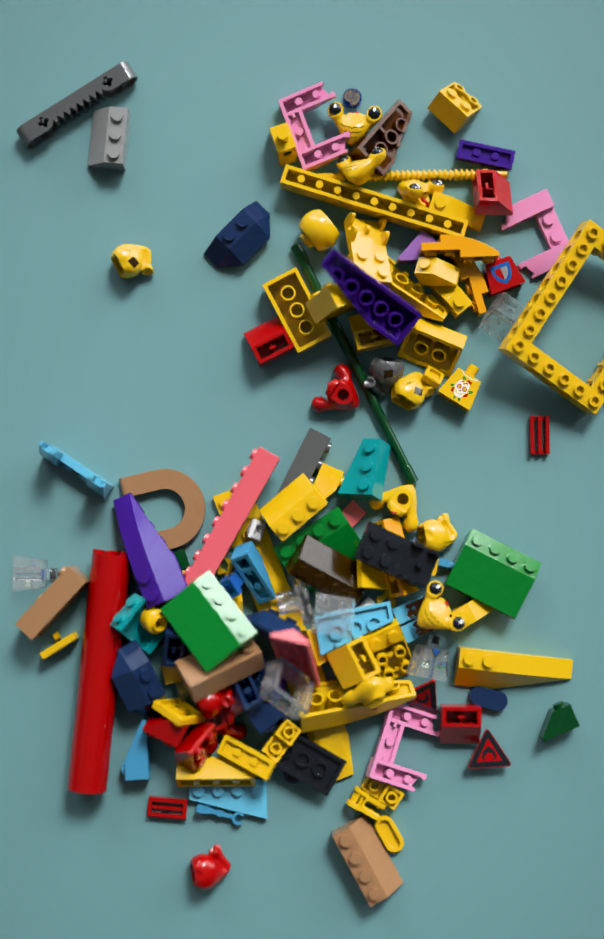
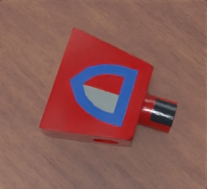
[482,249,525,298]

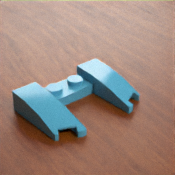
[39,441,114,499]

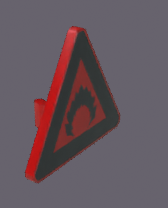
[406,680,437,714]
[468,729,511,769]

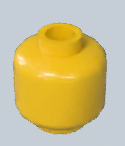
[139,607,168,634]

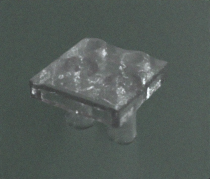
[275,576,313,625]

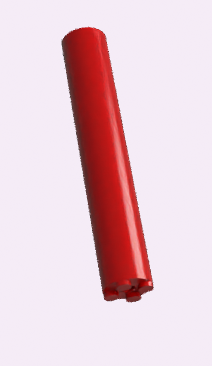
[67,549,130,794]

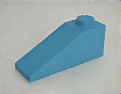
[230,541,276,604]
[121,717,151,781]

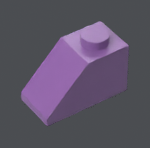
[397,230,437,265]

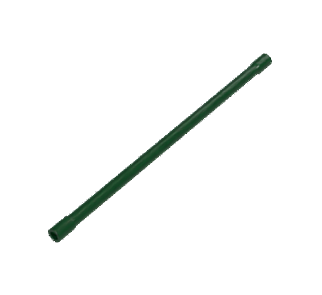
[291,243,418,485]

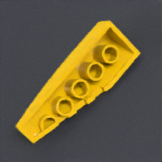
[347,255,449,322]
[454,646,573,689]
[293,680,417,733]

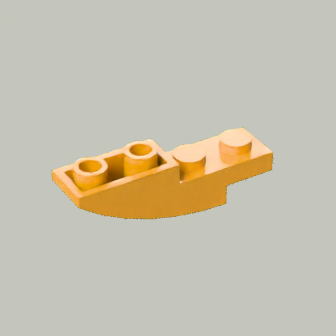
[419,235,499,264]
[448,254,489,317]

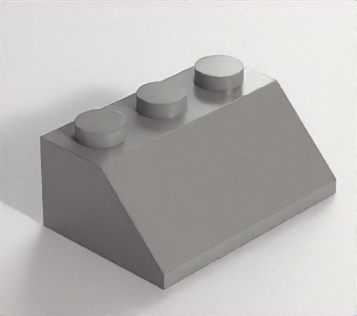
[88,106,131,171]

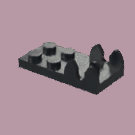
[353,522,441,591]
[261,721,347,796]

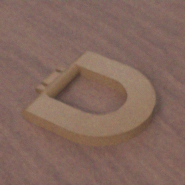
[119,469,206,549]

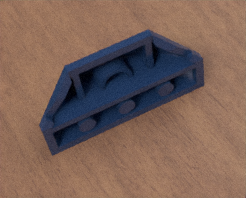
[204,201,270,268]
[245,608,303,640]
[111,640,167,716]
[234,653,278,711]

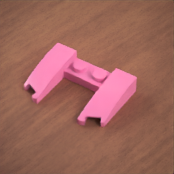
[278,82,350,172]
[501,189,568,279]
[365,704,440,791]

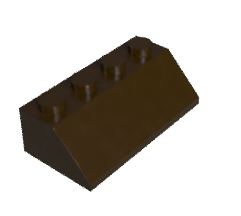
[285,534,366,609]

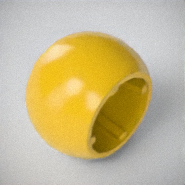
[299,209,339,251]

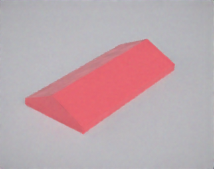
[270,629,320,687]

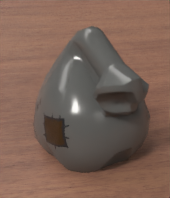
[363,356,404,396]

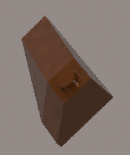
[347,99,412,176]

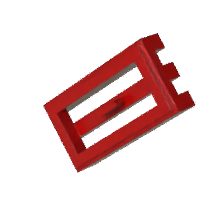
[529,416,550,454]
[147,796,188,820]

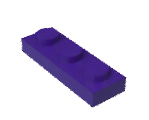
[455,139,516,171]

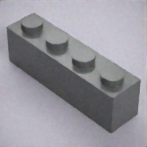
[277,428,332,494]

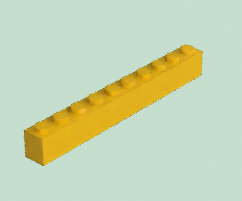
[280,164,469,237]

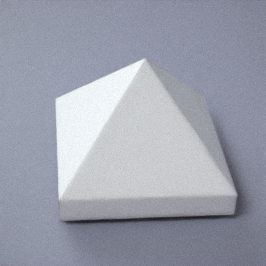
[247,518,266,542]

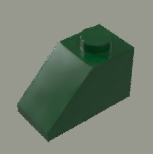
[539,701,580,742]

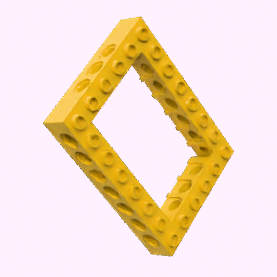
[498,219,604,414]

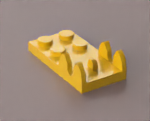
[343,212,393,287]

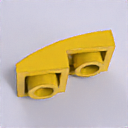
[261,718,302,763]
[360,776,404,810]

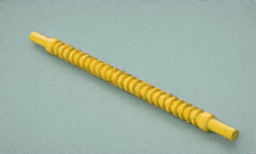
[319,169,507,182]

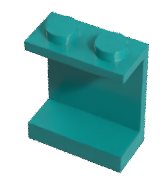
[110,593,167,655]

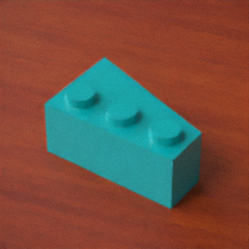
[338,438,390,501]

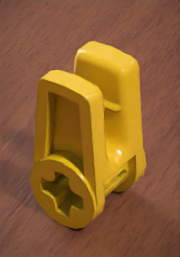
[346,785,386,821]

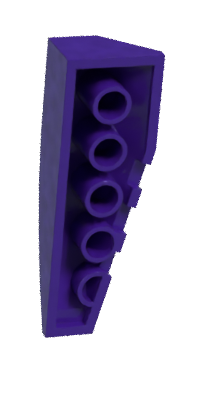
[321,248,423,346]
[113,493,188,609]

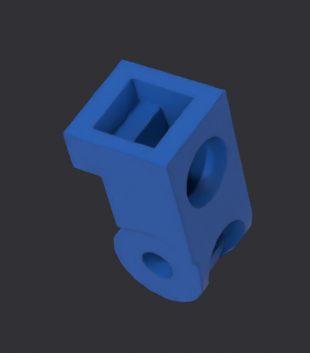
[219,570,245,599]

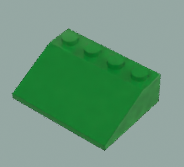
[273,506,361,596]
[444,528,542,619]
[160,570,257,673]

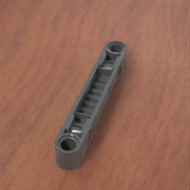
[16,61,138,149]

